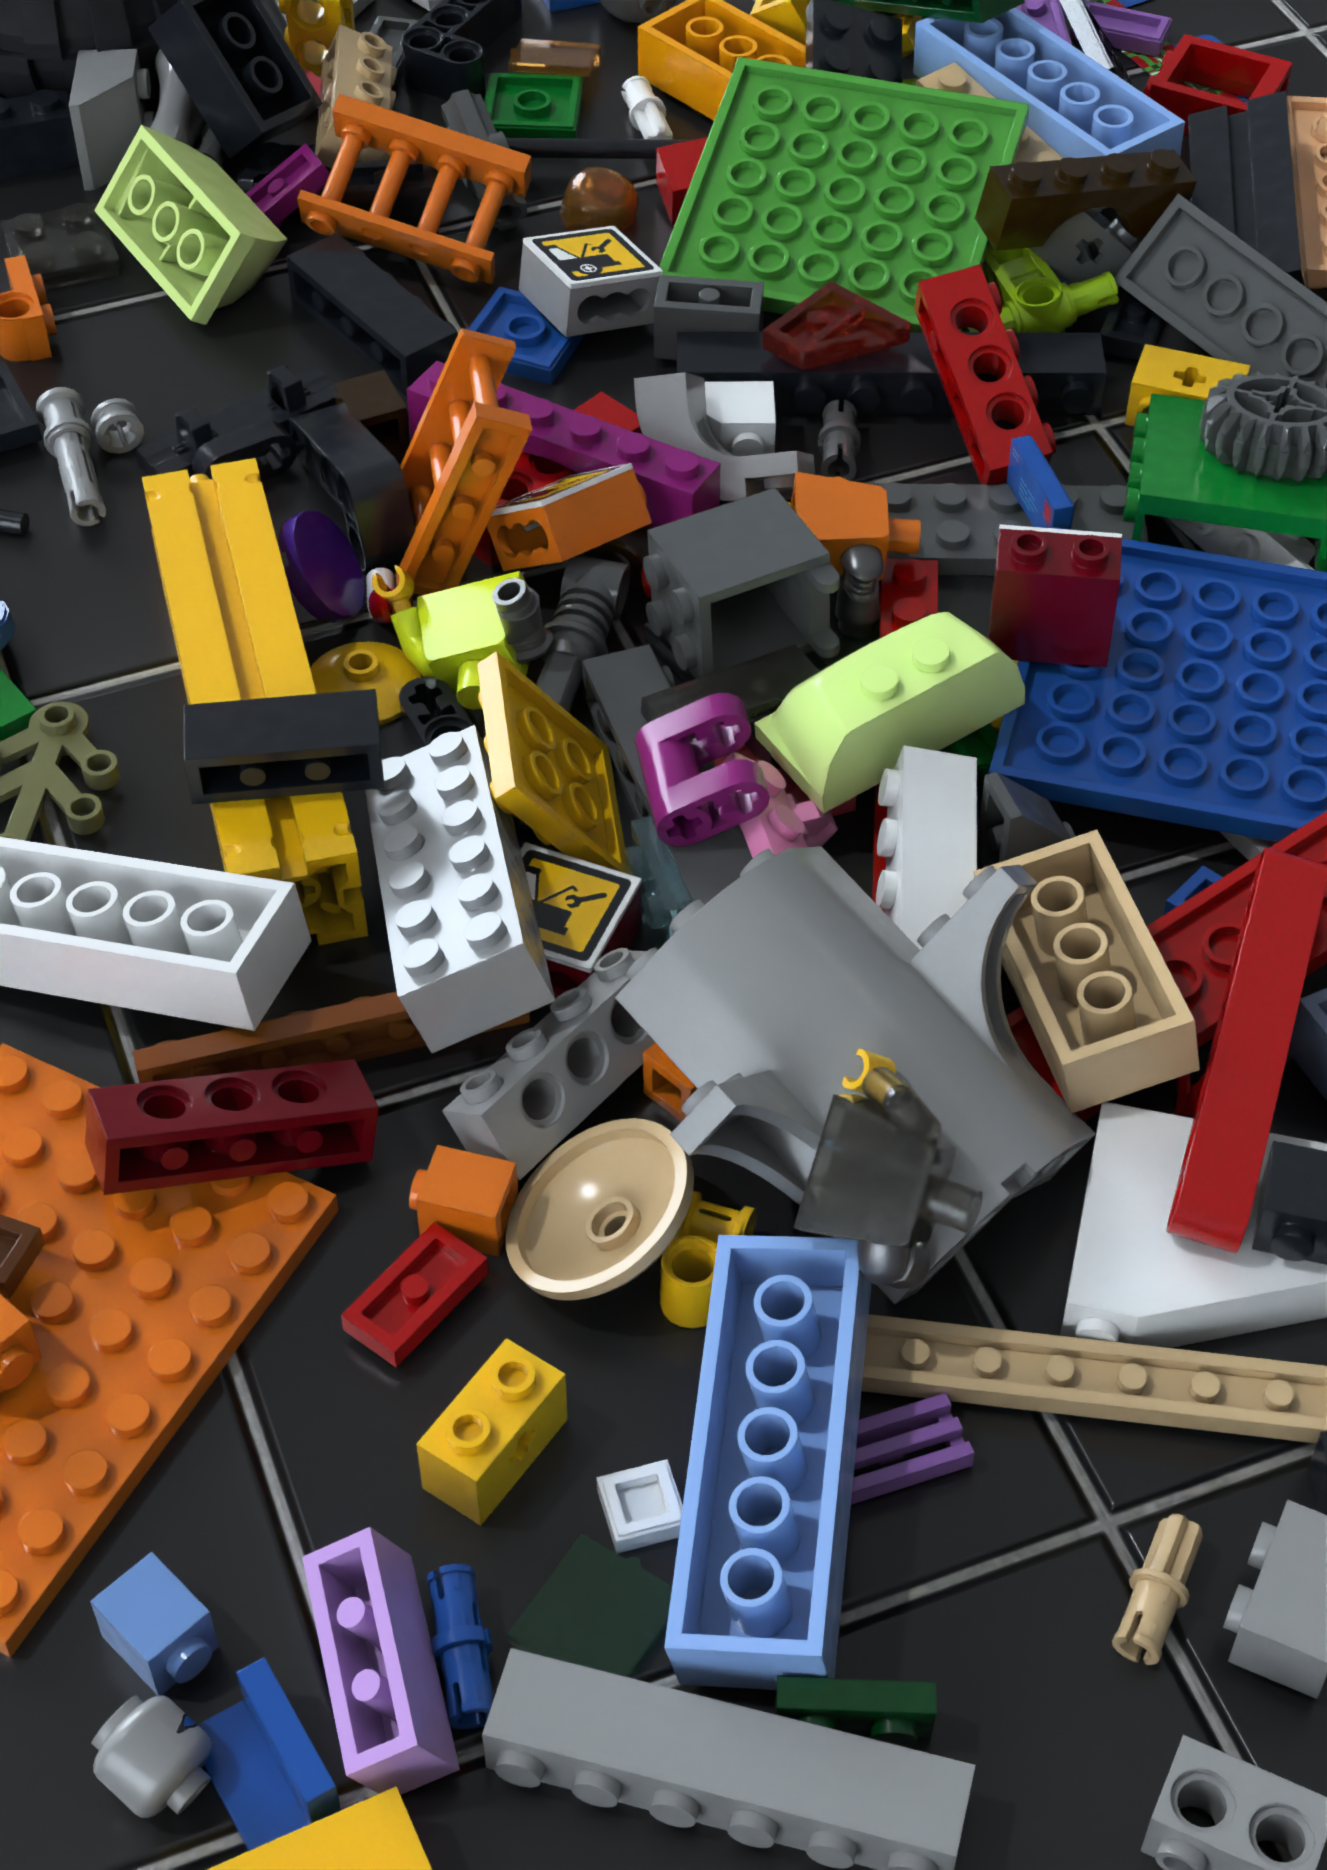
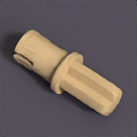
[1112,1513,1203,1665]

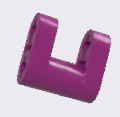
[635,693,770,847]

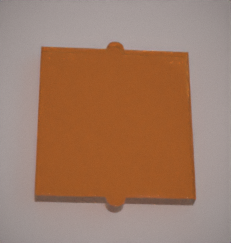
[508,38,601,77]

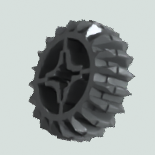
[1199,371,1327,482]

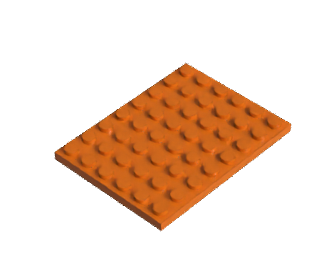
[0,1043,339,1658]

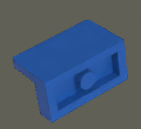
[198,1657,341,1851]

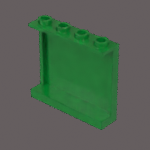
[1123,394,1327,572]

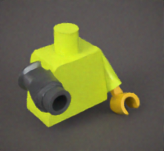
[372,565,553,710]

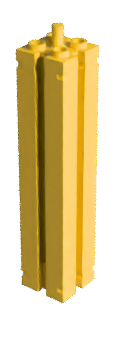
[142,458,368,946]

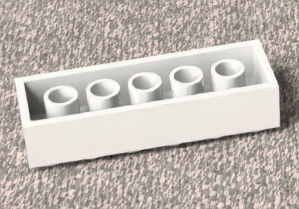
[0,837,312,1031]

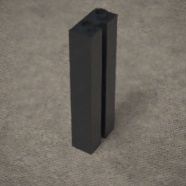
[1188,91,1309,289]

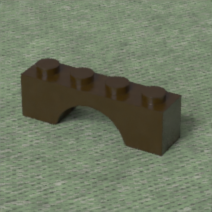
[975,149,1197,251]

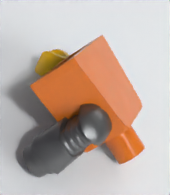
[787,472,921,638]

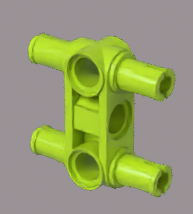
[963,243,1119,333]

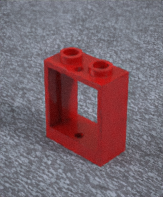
[1144,34,1293,137]

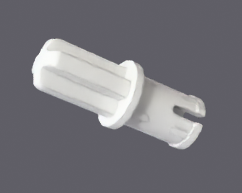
[621,75,673,139]

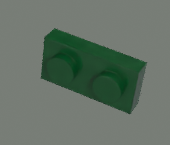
[775,1676,937,1747]

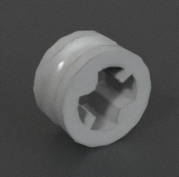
[90,398,144,454]

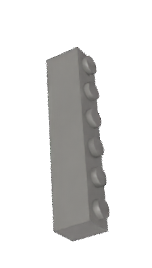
[482,1648,976,1870]

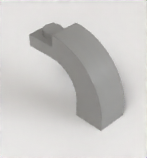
[634,372,815,502]

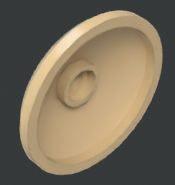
[506,1118,694,1300]

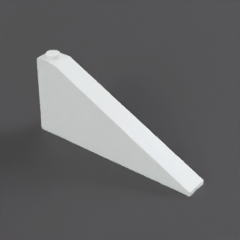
[1060,1102,1327,1348]

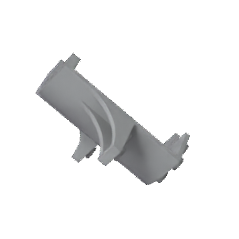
[615,846,1096,1304]

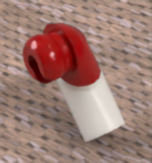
[366,567,414,624]

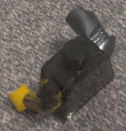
[793,1048,982,1289]

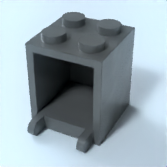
[643,488,840,690]

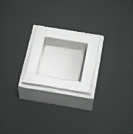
[596,1459,683,1554]

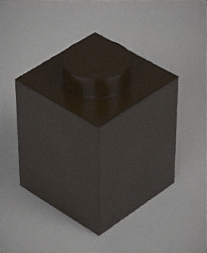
[334,370,410,455]

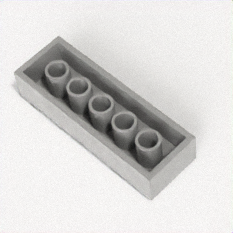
[365,725,555,1053]

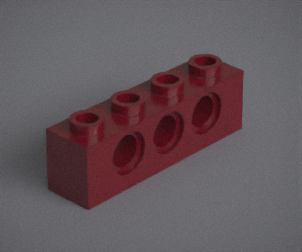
[85,1059,379,1195]

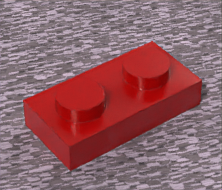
[341,1222,489,1368]

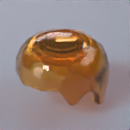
[559,167,639,232]

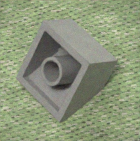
[69,49,156,191]

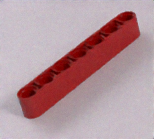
[1166,847,1327,1253]

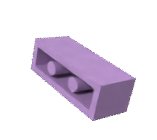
[302,1527,460,1795]

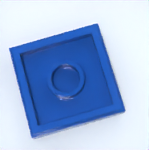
[468,287,586,385]

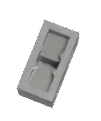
[1141,1735,1327,1870]

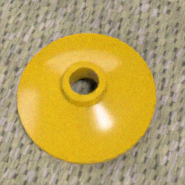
[310,641,421,726]

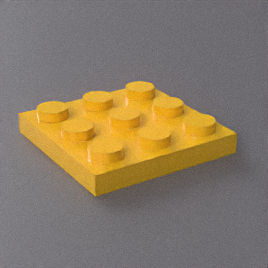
[477,651,630,875]

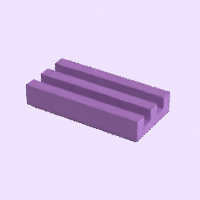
[851,1393,975,1505]

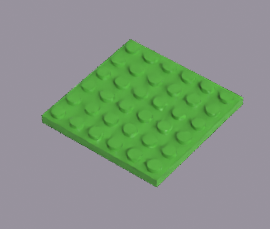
[659,57,1029,332]

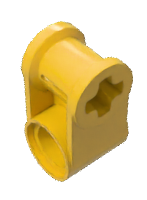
[660,1191,757,1329]

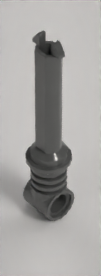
[512,554,631,831]

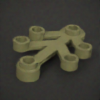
[0,702,120,841]

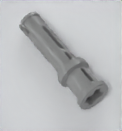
[36,387,106,526]

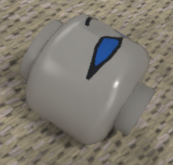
[91,1695,212,1818]

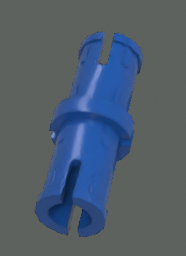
[426,1564,494,1730]

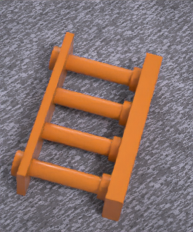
[297,93,531,285]
[395,328,532,595]

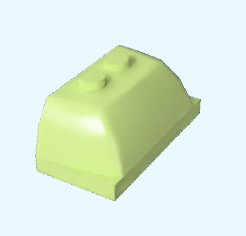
[94,125,287,325]
[754,612,1025,814]

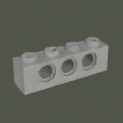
[442,948,655,1180]

